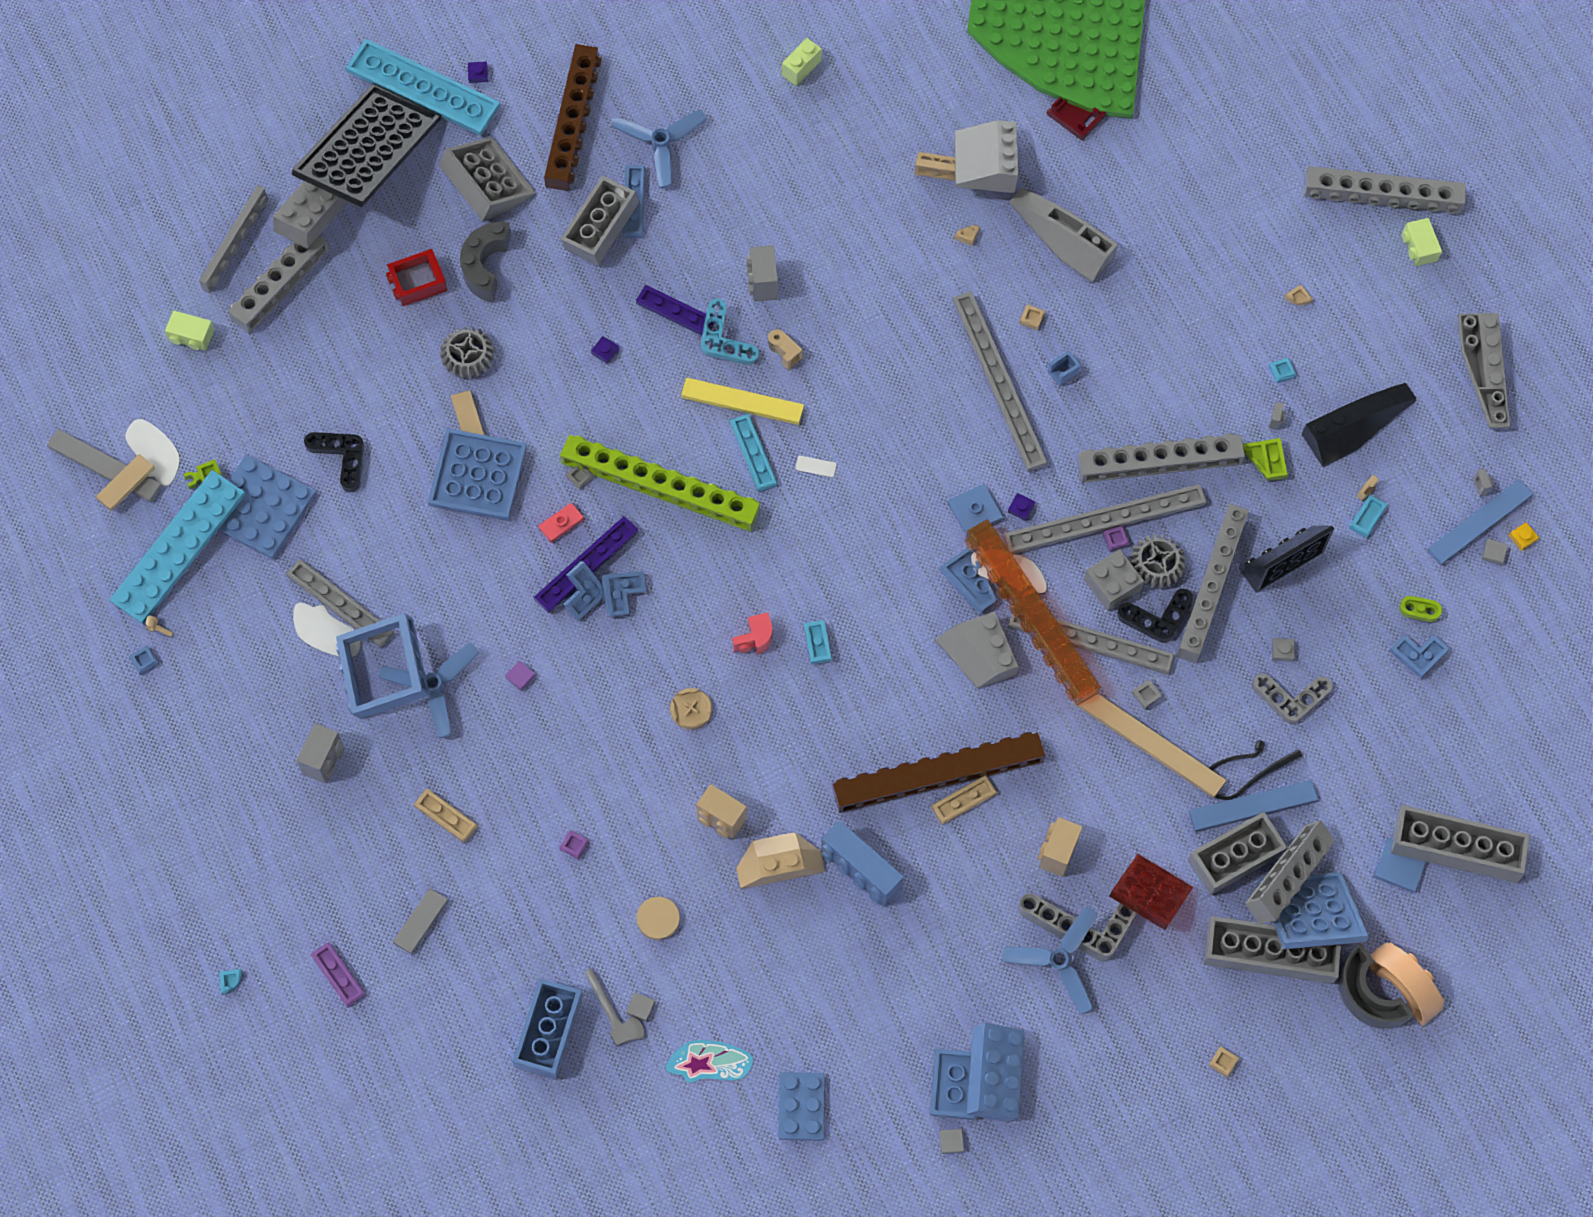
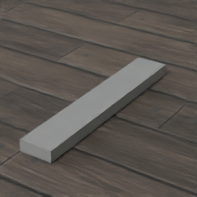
[47,429,162,503]
[286,559,395,649]

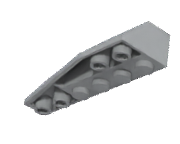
[1009,188,1118,283]
[1458,313,1510,429]

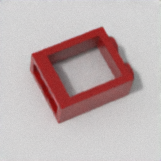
[386,249,448,307]

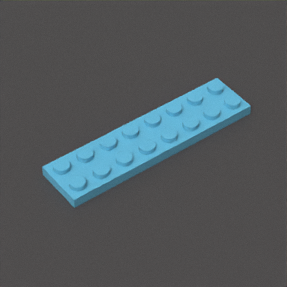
[346,39,500,136]
[109,470,246,625]

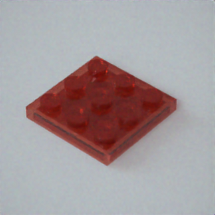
[1109,854,1193,930]

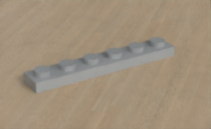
[199,185,268,293]

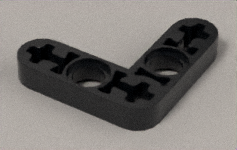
[304,432,364,493]
[1117,588,1193,643]

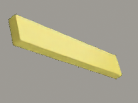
[681,377,804,425]

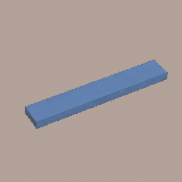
[1427,479,1533,565]
[1188,780,1318,832]

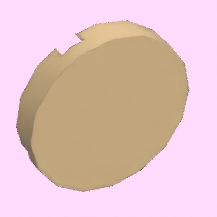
[670,688,712,730]
[636,896,680,940]

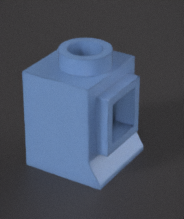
[1048,351,1081,386]

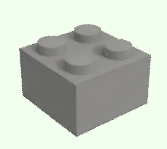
[746,245,778,302]
[1084,549,1144,612]
[296,723,344,783]

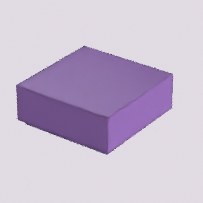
[1102,526,1130,552]
[505,661,535,691]
[559,830,589,860]

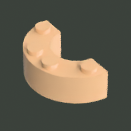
[1369,942,1444,1026]

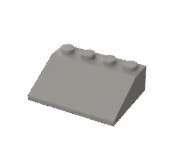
[955,120,1018,193]
[439,137,536,222]

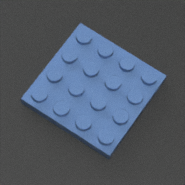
[428,428,527,521]
[218,455,317,560]
[1257,872,1368,949]

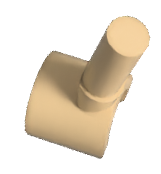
[146,616,173,637]

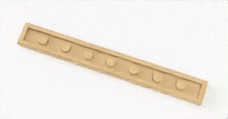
[1073,686,1226,799]

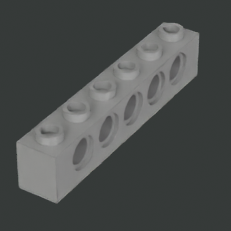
[228,236,329,334]
[1245,820,1335,924]

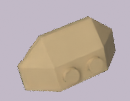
[736,832,825,889]

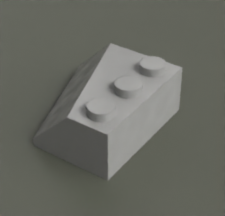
[935,611,1018,689]

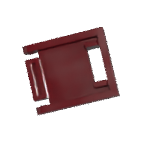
[1046,97,1106,141]

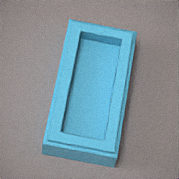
[1349,494,1388,539]

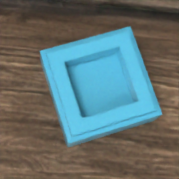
[1269,358,1296,383]

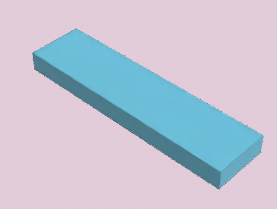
[730,414,777,492]

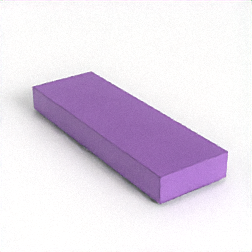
[310,942,365,1008]

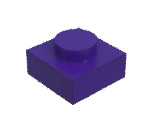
[467,61,488,83]
[591,336,619,364]
[1008,493,1036,521]

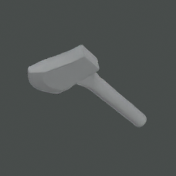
[585,969,644,1047]

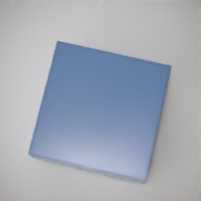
[129,646,158,675]

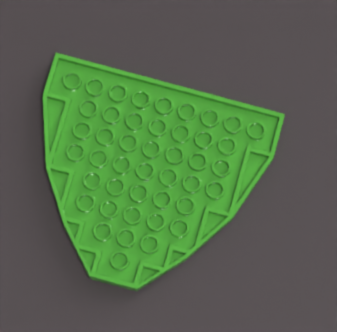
[967,0,1145,119]

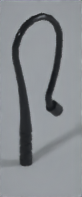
[1209,740,1303,800]

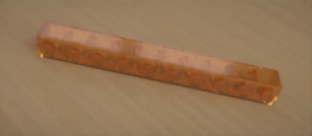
[965,519,1101,706]

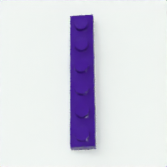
[534,516,638,614]

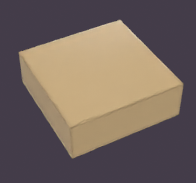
[1019,304,1045,331]
[1208,1046,1239,1078]

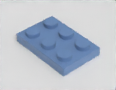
[930,1049,975,1120]
[779,1072,824,1141]

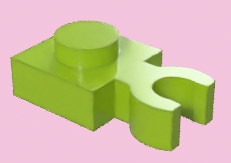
[184,459,222,489]

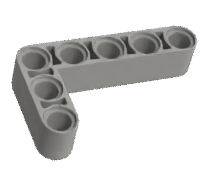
[1018,894,1136,962]

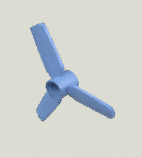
[612,110,706,188]
[378,643,479,738]
[1002,907,1097,1013]

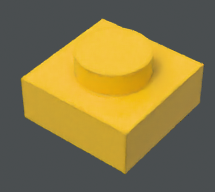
[1508,522,1539,551]

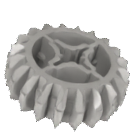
[440,326,495,379]
[1130,534,1186,589]

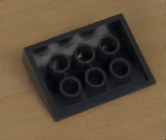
[1242,525,1334,593]

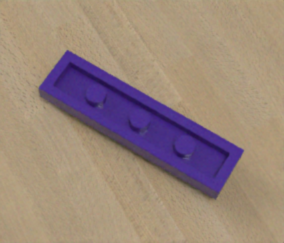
[636,284,715,336]

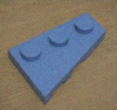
[939,545,997,614]

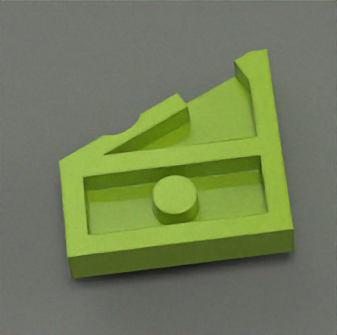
[1242,438,1288,481]

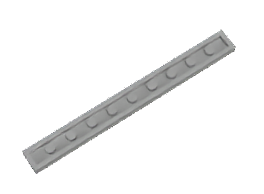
[952,291,1047,472]
[1003,484,1206,555]

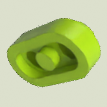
[1399,596,1442,622]

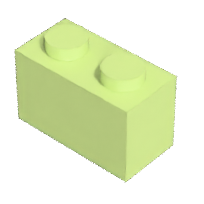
[782,38,822,86]
[1402,218,1442,266]
[165,310,214,350]

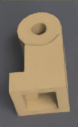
[768,329,803,370]

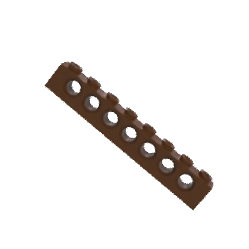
[544,44,602,191]

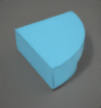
[219,969,242,995]

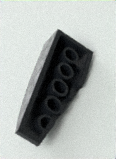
[1302,382,1416,467]

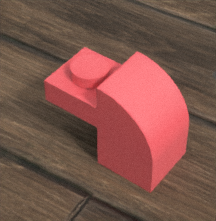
[732,612,772,655]

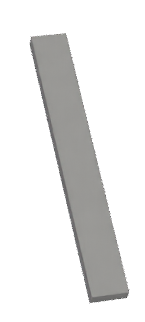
[1008,606,1175,675]

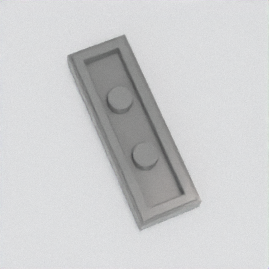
[393,888,448,955]

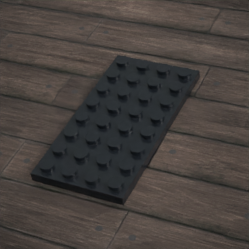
[292,83,441,208]

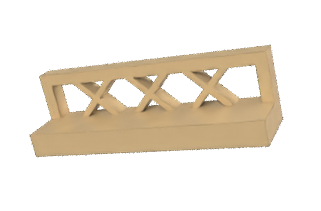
[915,152,955,181]

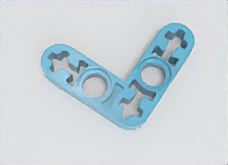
[700,298,759,365]

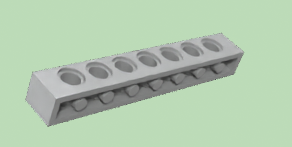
[1304,166,1466,214]
[1077,433,1245,483]
[1177,503,1249,663]

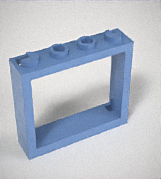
[336,613,430,719]

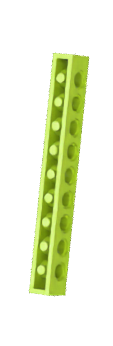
[560,434,760,532]

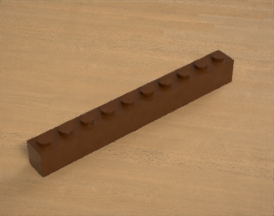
[832,732,1045,813]

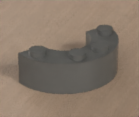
[460,222,511,303]
[1339,944,1414,1028]

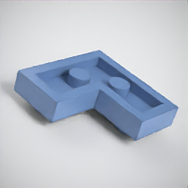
[563,561,604,620]
[602,571,646,617]
[1389,634,1450,679]

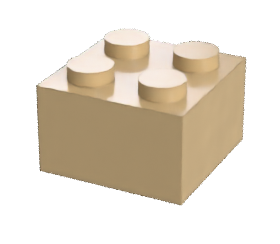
[696,784,747,840]
[1038,817,1083,877]

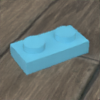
[804,620,832,665]

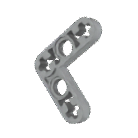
[1252,673,1332,724]

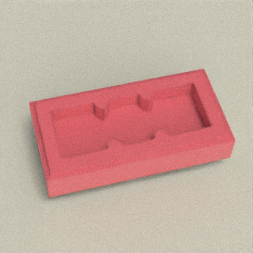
[538,503,584,543]

